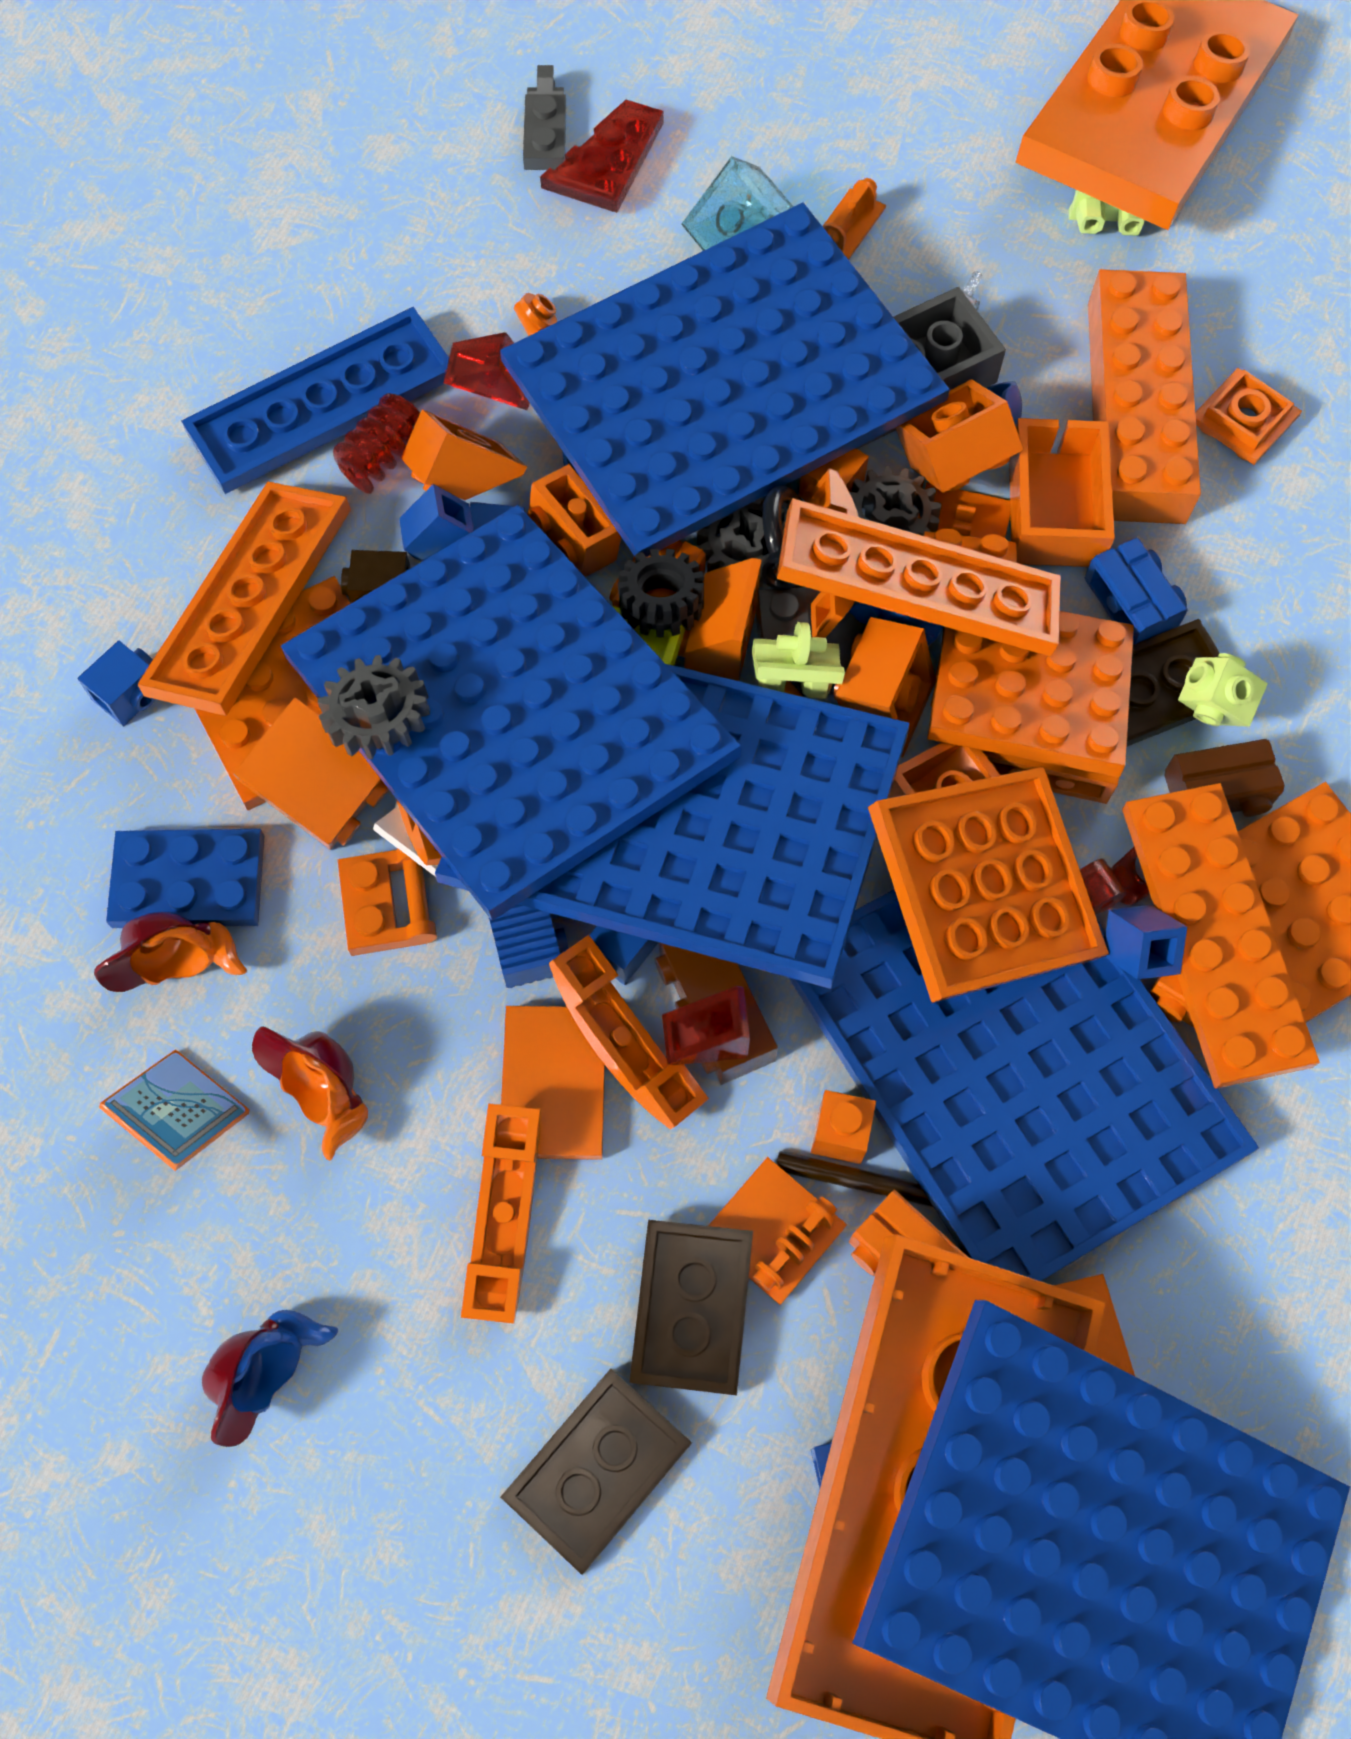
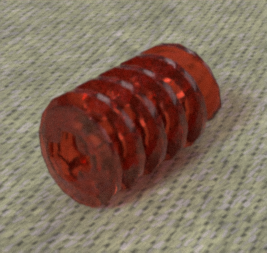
[333,393,420,494]

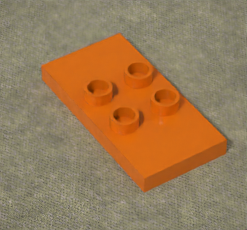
[1015,0,1299,230]
[766,1234,1106,1739]

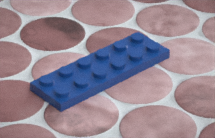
[181,307,457,494]

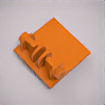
[708,1157,847,1305]

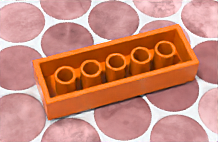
[1088,269,1201,524]

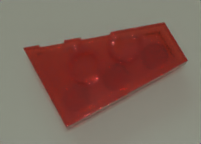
[540,99,664,213]

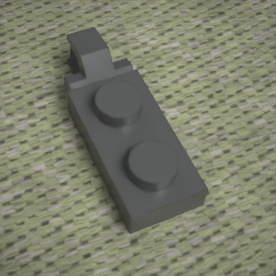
[523,65,566,170]

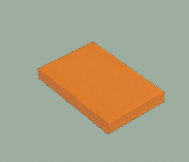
[501,1006,605,1160]

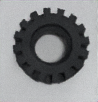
[618,548,704,637]

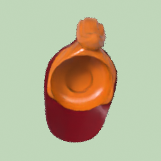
[94,912,247,992]
[252,1026,368,1161]

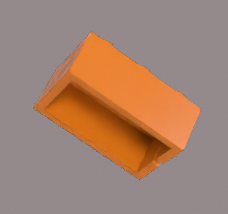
[1009,418,1115,567]

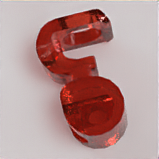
[1080,847,1150,915]

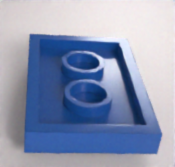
[106,829,265,928]

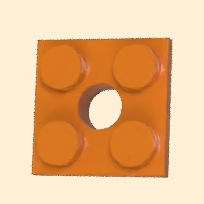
[1195,368,1302,465]

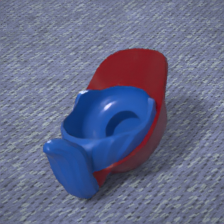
[201,1310,338,1447]

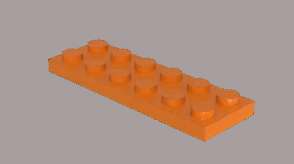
[137,481,351,716]
[777,498,1061,657]
[1122,783,1320,1089]

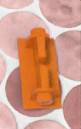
[823,178,886,260]

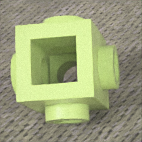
[1178,653,1268,727]

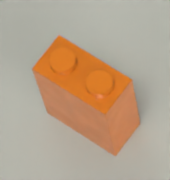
[233,697,389,850]

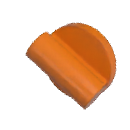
[514,293,557,336]

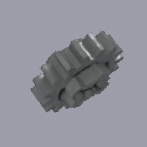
[849,466,941,536]
[697,498,786,588]
[318,655,430,759]

